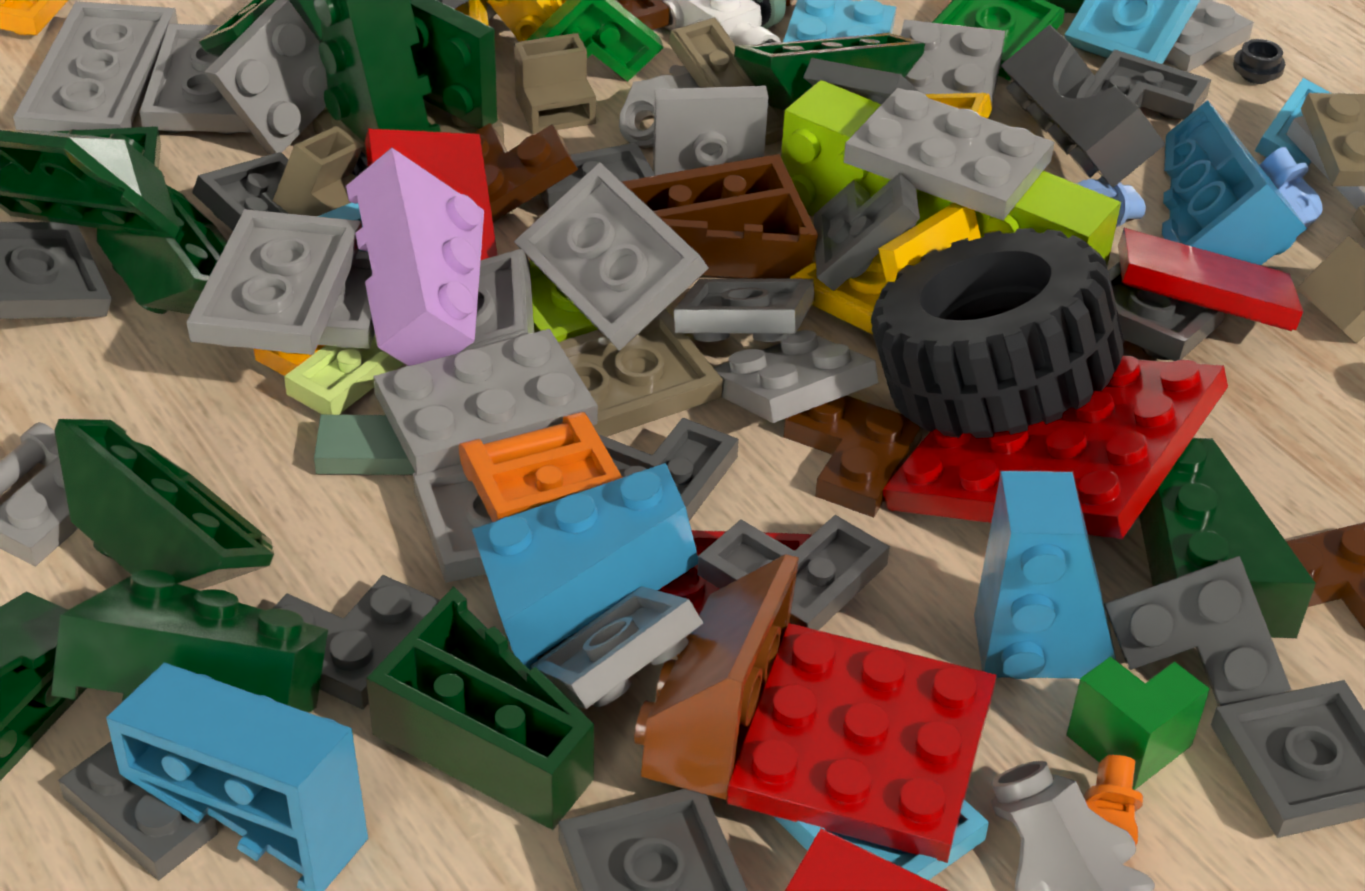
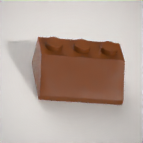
[634,554,799,800]

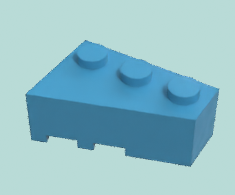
[472,463,698,670]
[974,471,1117,679]
[106,662,368,891]

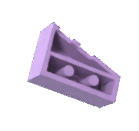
[346,148,484,366]

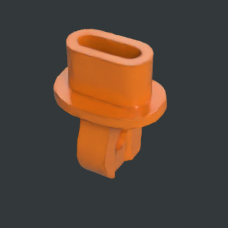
[1083,755,1143,845]

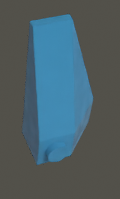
[1162,100,1307,265]

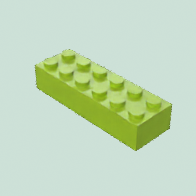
[781,80,1121,267]

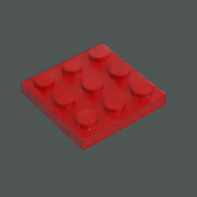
[727,623,997,863]

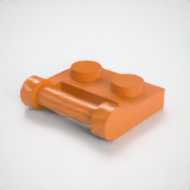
[459,411,623,522]

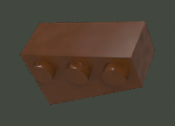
[621,154,818,279]

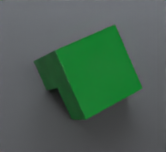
[1066,656,1210,790]

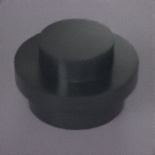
[1233,39,1285,84]

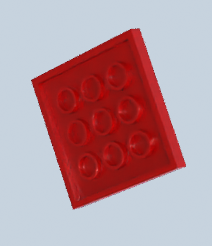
[883,356,1228,539]

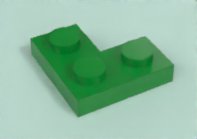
[525,0,664,82]

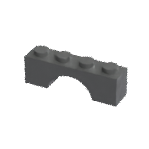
[1001,24,1166,188]

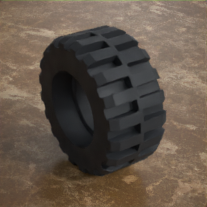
[871,228,1124,438]

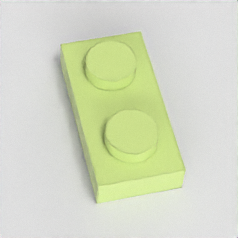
[284,334,404,415]

